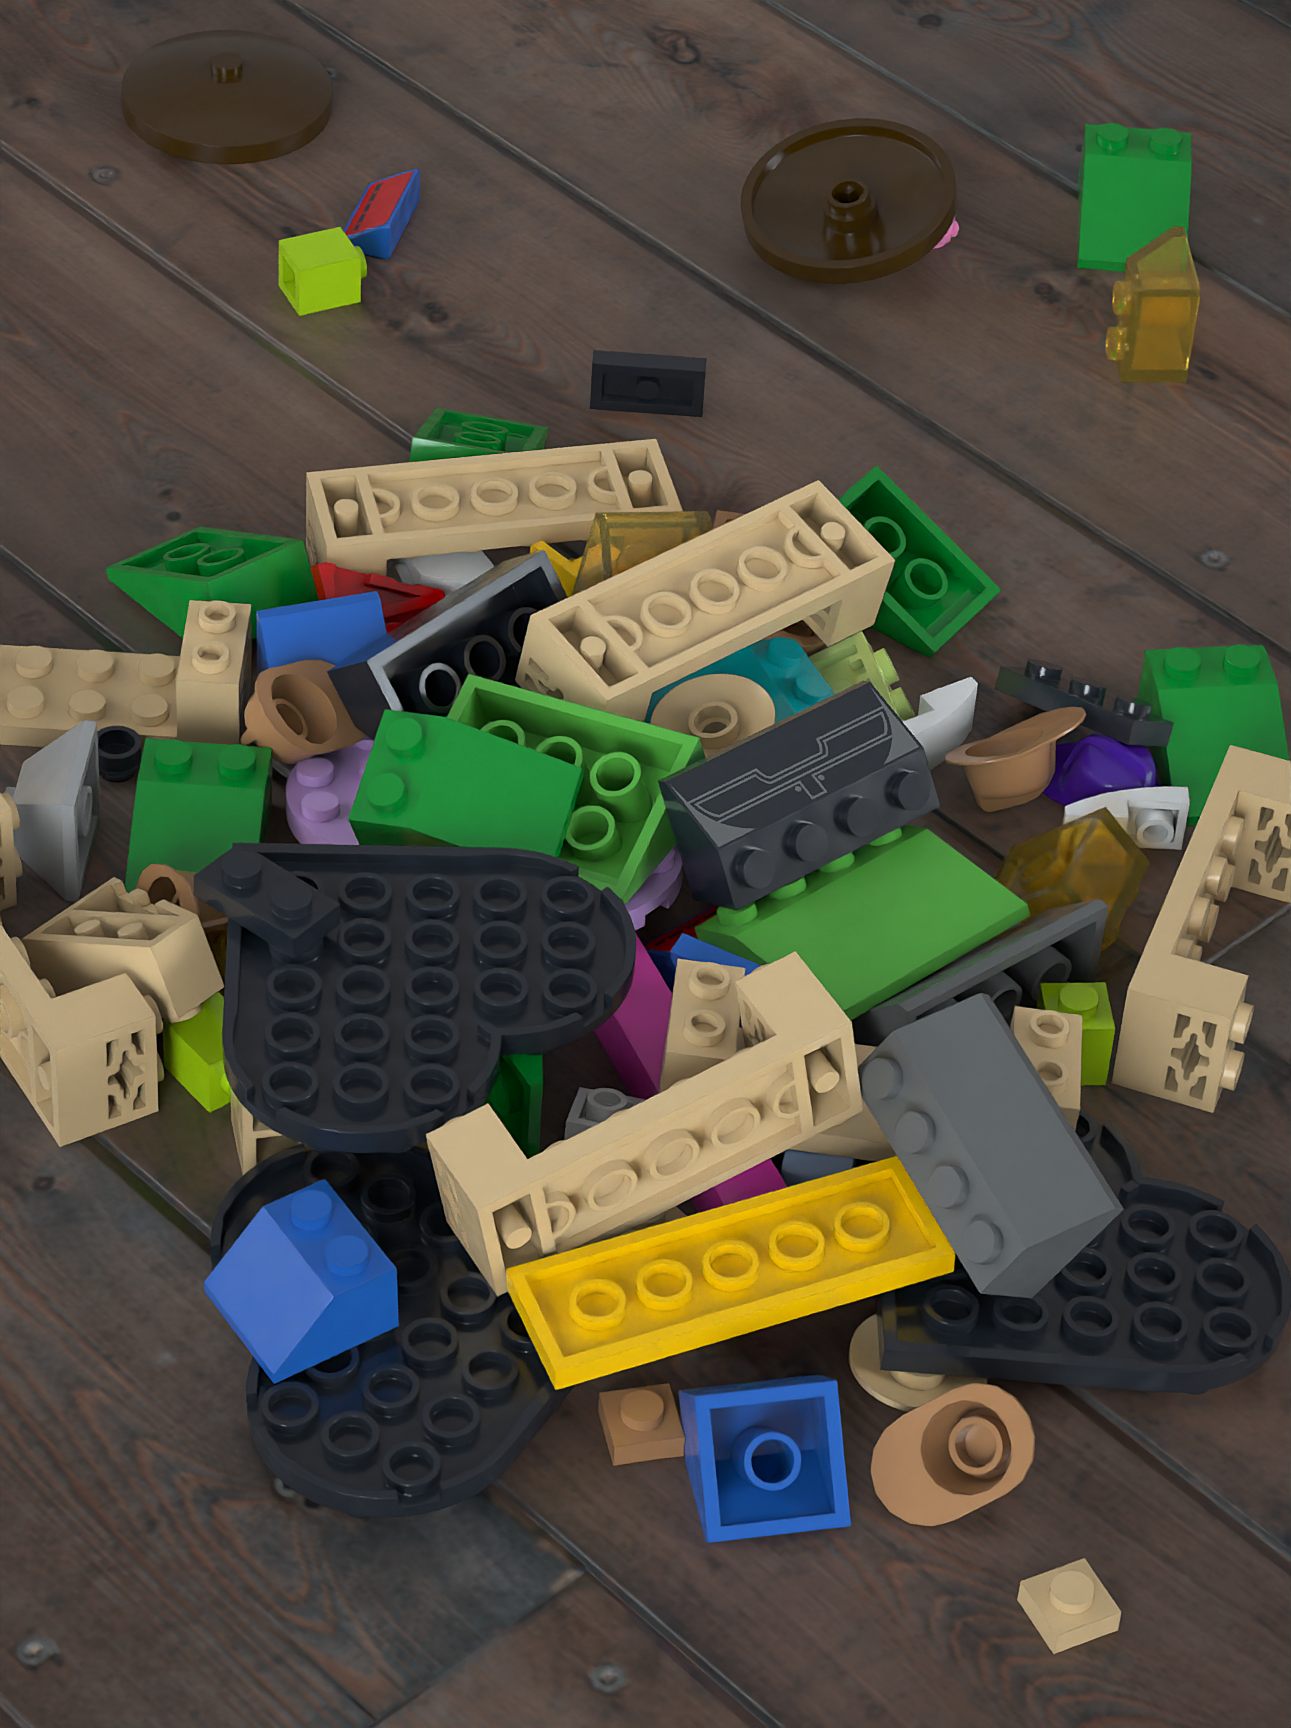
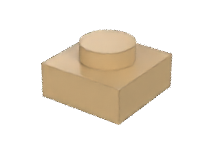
[1017,1558,1121,1654]

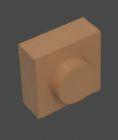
[598,1383,685,1466]

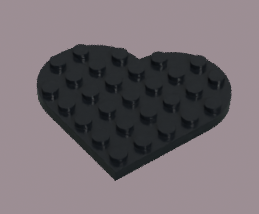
[222,843,637,1153]
[869,1110,1291,1395]
[210,1144,576,1518]

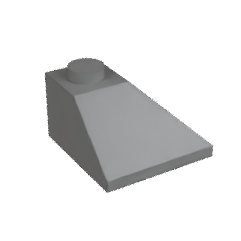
[5,720,101,902]

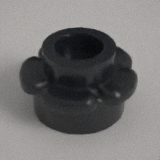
[97,726,143,783]

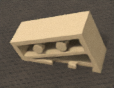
[22,877,225,1023]

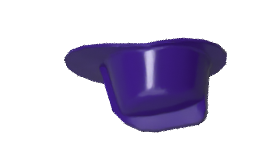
[1042,734,1162,806]

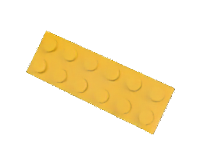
[506,1156,955,1390]

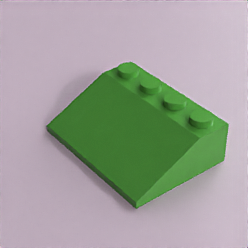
[447,674,706,905]
[694,825,1031,1021]

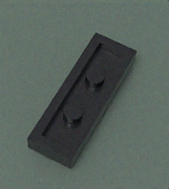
[995,659,1174,746]

